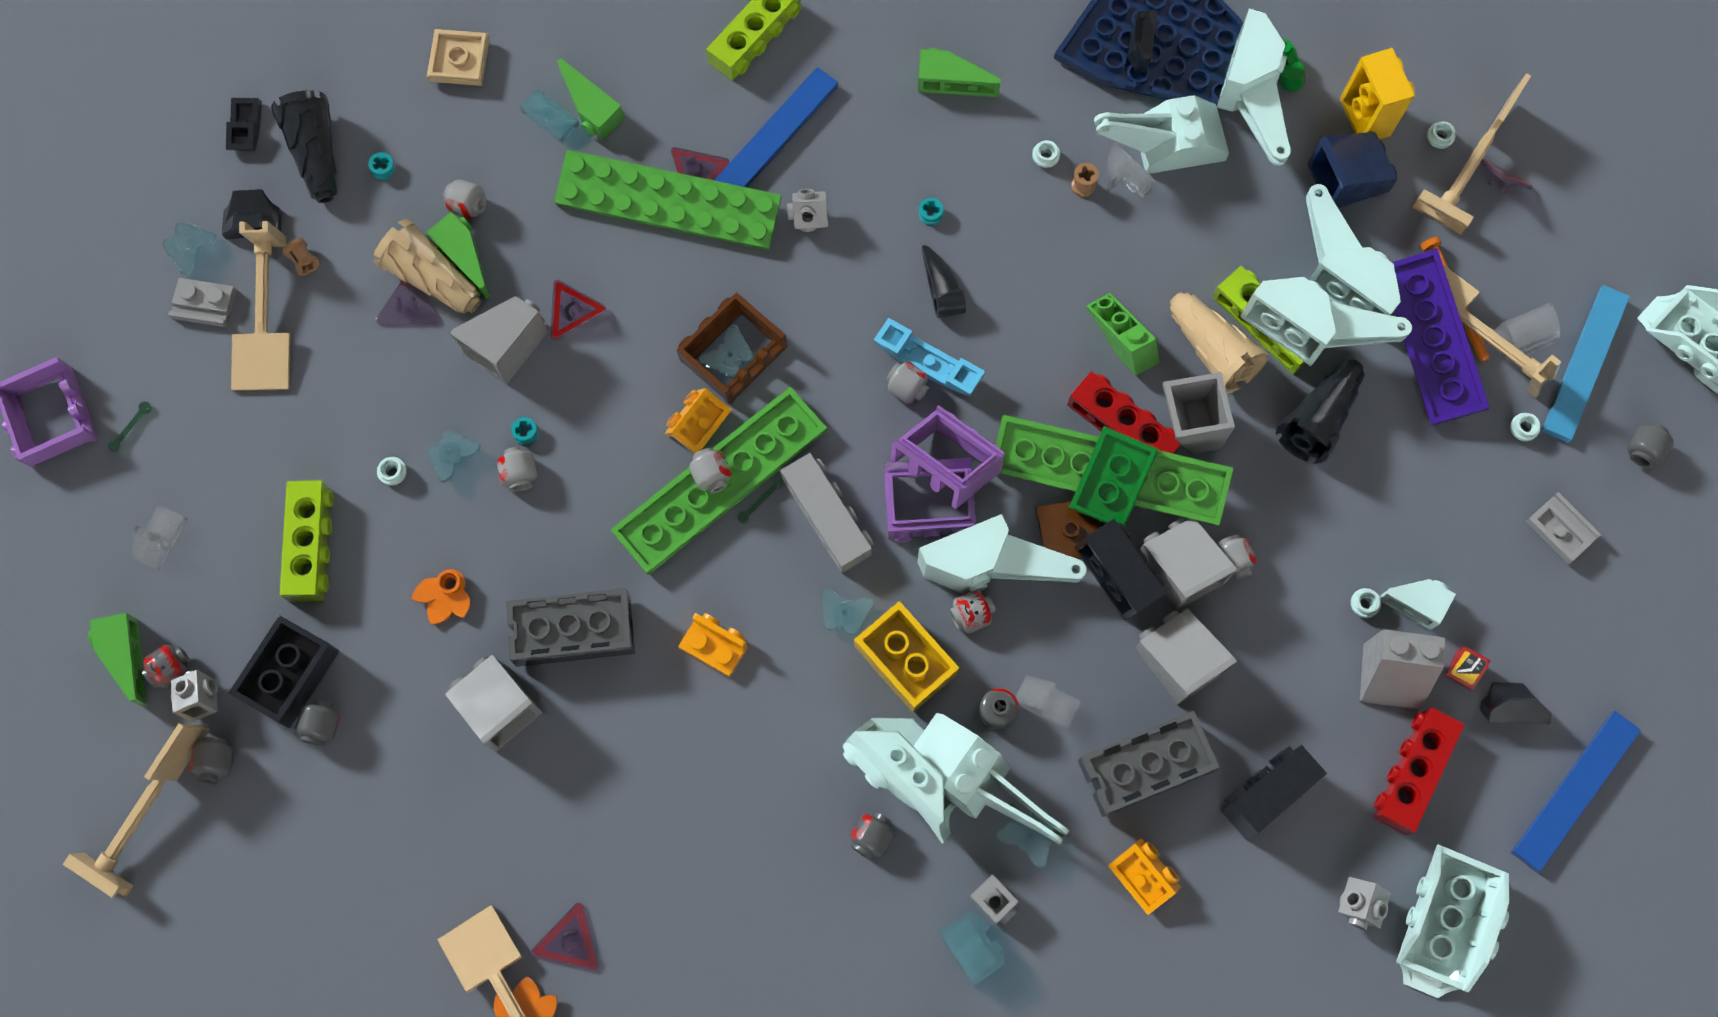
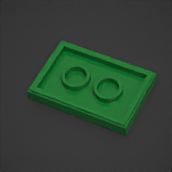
[1069,426,1159,526]

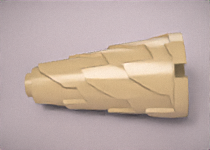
[372,219,481,314]
[1170,292,1269,394]

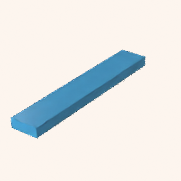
[1541,285,1630,443]

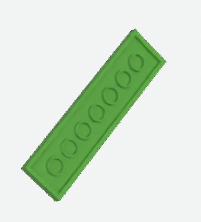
[554,149,782,251]
[610,387,827,575]
[996,415,1234,525]

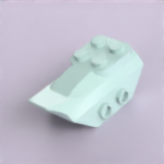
[1637,285,1718,394]
[843,718,956,844]
[1396,844,1509,999]

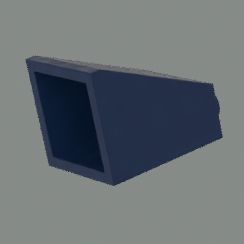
[1308,132,1397,208]

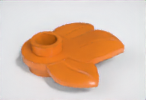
[411,569,470,625]
[494,977,557,1017]

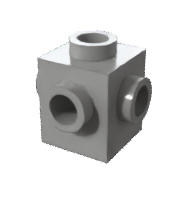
[787,189,828,232]
[170,670,218,722]
[1338,877,1391,930]

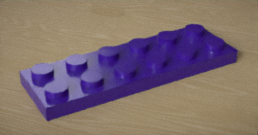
[1392,248,1490,426]

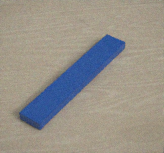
[714,67,838,187]
[1511,711,1641,872]

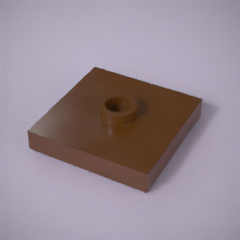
[1035,501,1100,560]

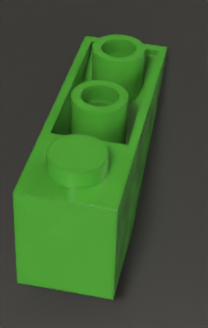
[1086,293,1160,376]

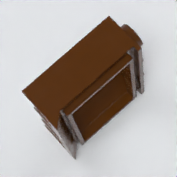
[676,292,788,405]

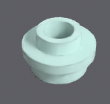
[1427,121,1456,149]
[1032,140,1060,168]
[1510,413,1540,441]
[377,457,407,486]
[1350,588,1381,618]

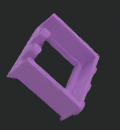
[0,357,99,468]
[890,405,1005,509]
[883,457,977,542]

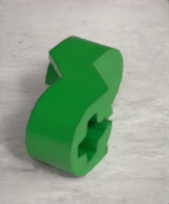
[1277,38,1306,91]

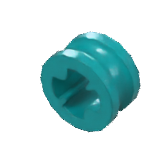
[368,152,395,180]
[919,198,943,226]
[511,417,539,446]

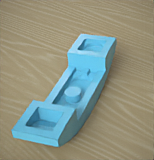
[873,318,985,396]

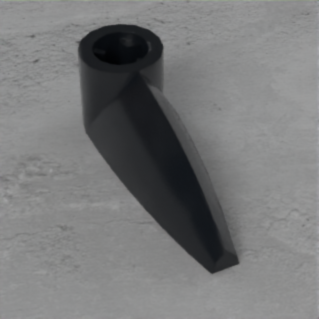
[922,245,966,318]

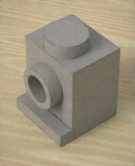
[969,874,1018,925]

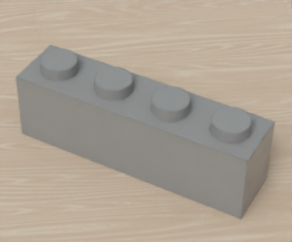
[780,453,873,573]

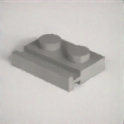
[168,278,237,328]
[1525,492,1601,564]

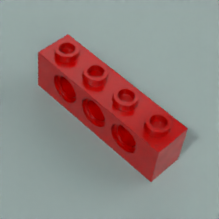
[1067,371,1181,454]
[1373,707,1465,835]

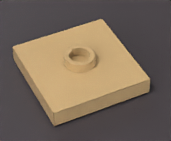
[427,29,490,86]

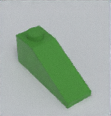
[918,48,1001,97]
[557,58,625,141]
[426,212,490,300]
[88,613,147,706]

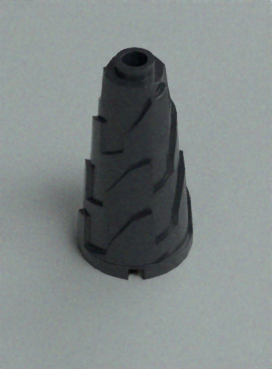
[271,90,337,203]
[1276,359,1365,464]

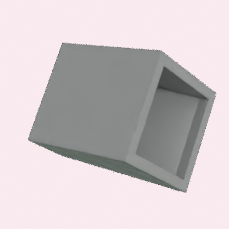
[450,296,548,385]
[1163,372,1235,454]
[1141,518,1237,610]
[1135,608,1237,705]
[1360,629,1445,710]
[445,655,543,752]

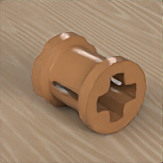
[1071,163,1099,197]
[283,238,320,276]

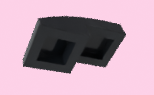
[226,98,262,151]

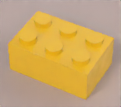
[1339,48,1415,140]
[854,601,959,713]

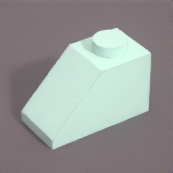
[1380,579,1456,630]

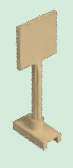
[1412,73,1531,235]
[231,221,291,391]
[1443,265,1562,398]
[63,723,210,898]
[437,905,526,1017]

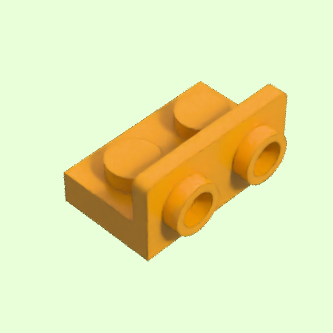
[665,388,732,454]
[678,613,748,678]
[1108,838,1181,915]

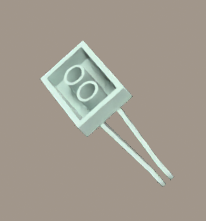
[1217,9,1291,165]
[1094,95,1229,174]
[1306,184,1401,315]
[1240,277,1412,366]
[917,514,1086,593]
[914,713,1069,844]

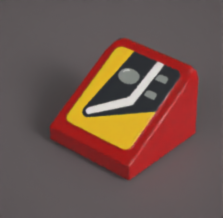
[1445,647,1491,690]

